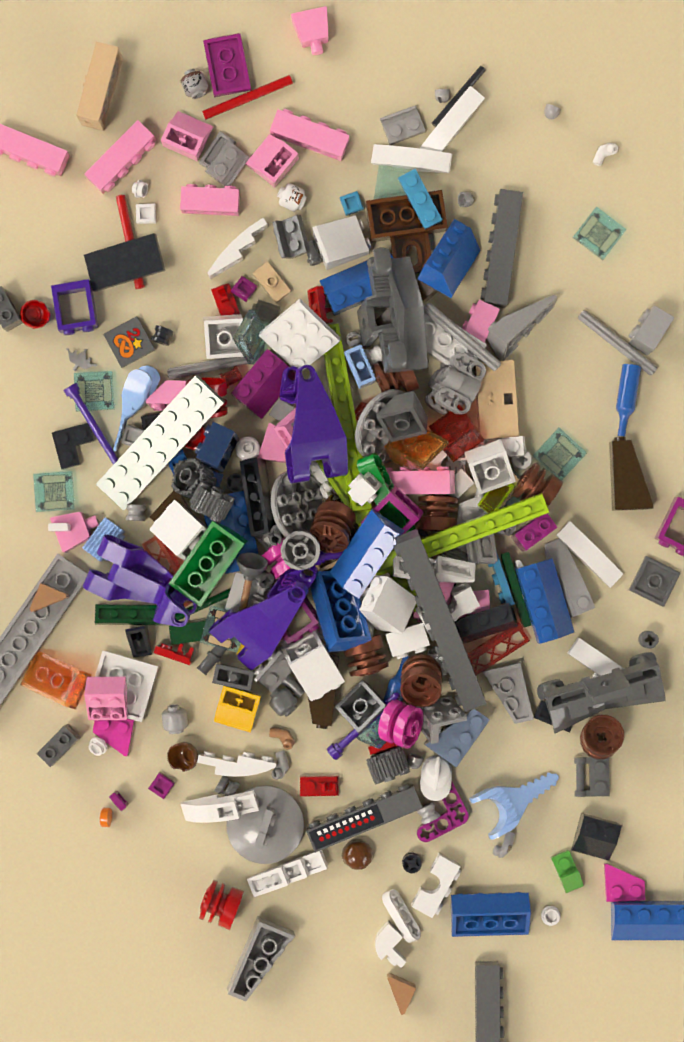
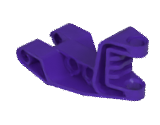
[280,365,348,483]
[83,534,198,627]
[208,565,318,671]

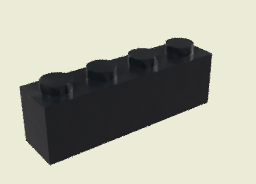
[239,457,275,539]
[455,603,518,644]

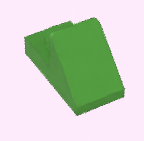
[551,850,584,893]

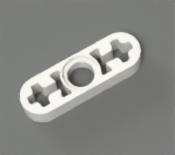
[382,889,421,943]

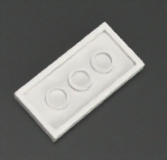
[423,303,487,371]

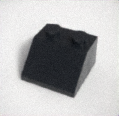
[571,813,622,861]

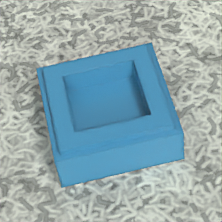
[340,191,364,216]

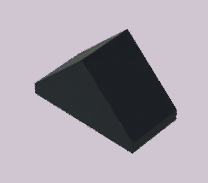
[125,625,152,658]

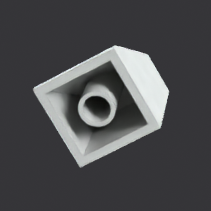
[312,215,371,270]
[149,500,208,561]
[359,575,416,634]
[282,631,345,701]

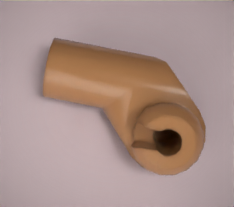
[269,728,294,750]

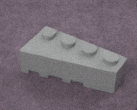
[227,916,295,1001]

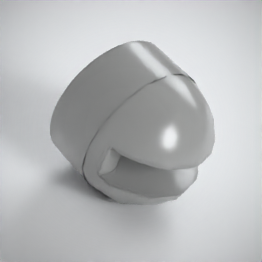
[435,89,450,103]
[544,104,561,119]
[458,192,474,207]
[346,332,361,347]
[407,753,423,769]

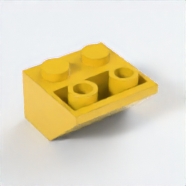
[214,686,262,733]

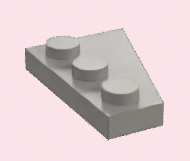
[483,663,534,724]

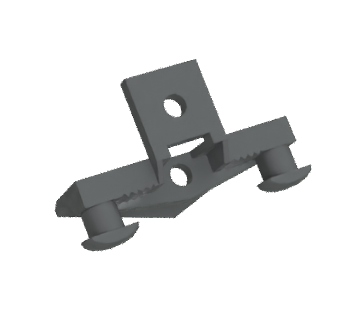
[357,247,428,373]
[537,652,666,734]

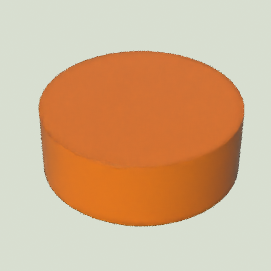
[100,808,112,827]

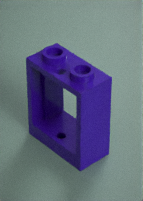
[51,279,98,335]

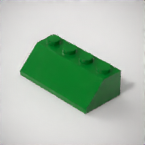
[169,521,248,607]

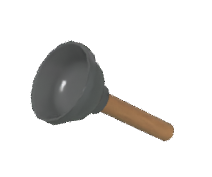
[237,553,268,611]

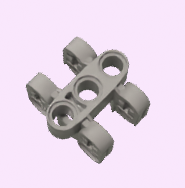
[425,353,486,417]

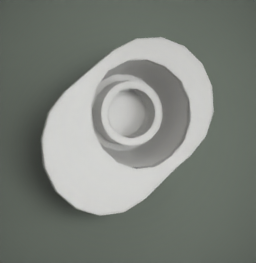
[420,756,452,801]

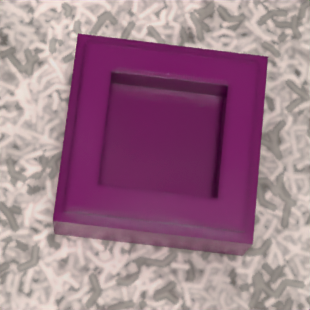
[231,276,258,302]
[148,772,175,799]
[109,791,129,811]

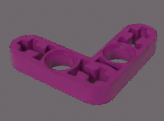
[417,781,469,842]

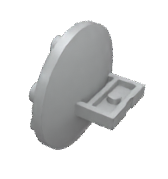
[355,390,416,464]
[271,471,323,537]
[227,786,304,864]

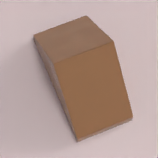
[29,583,70,612]
[387,973,416,1015]

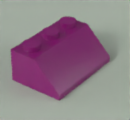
[231,349,296,419]

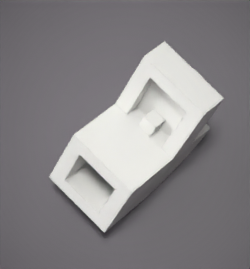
[375,921,406,968]

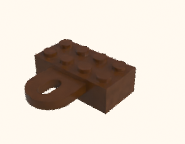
[366,190,448,274]

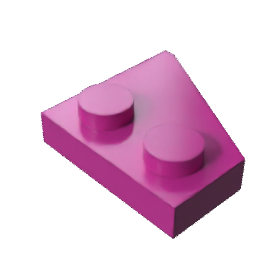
[93,718,134,757]
[604,863,645,902]

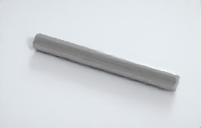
[424,303,501,371]
[578,310,657,375]
[167,351,261,379]

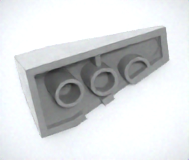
[487,295,557,361]
[545,539,595,618]

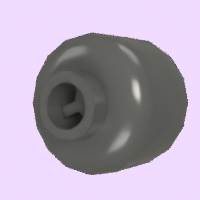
[269,688,298,717]

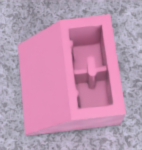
[161,111,213,161]
[245,134,299,188]
[146,380,187,411]
[84,677,127,721]

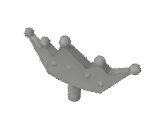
[66,348,97,371]

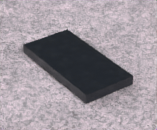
[84,233,165,292]

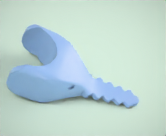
[113,365,161,451]
[469,772,559,840]

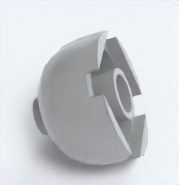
[281,530,320,570]

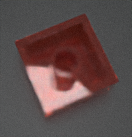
[429,404,485,463]

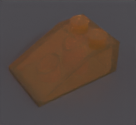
[384,430,449,470]
[20,651,92,710]

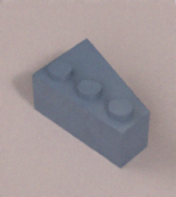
[424,709,490,767]

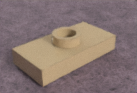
[253,261,291,303]

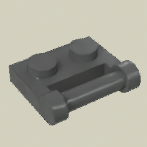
[574,757,610,797]

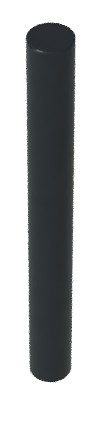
[432,65,486,127]

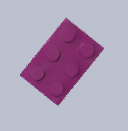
[203,33,251,98]

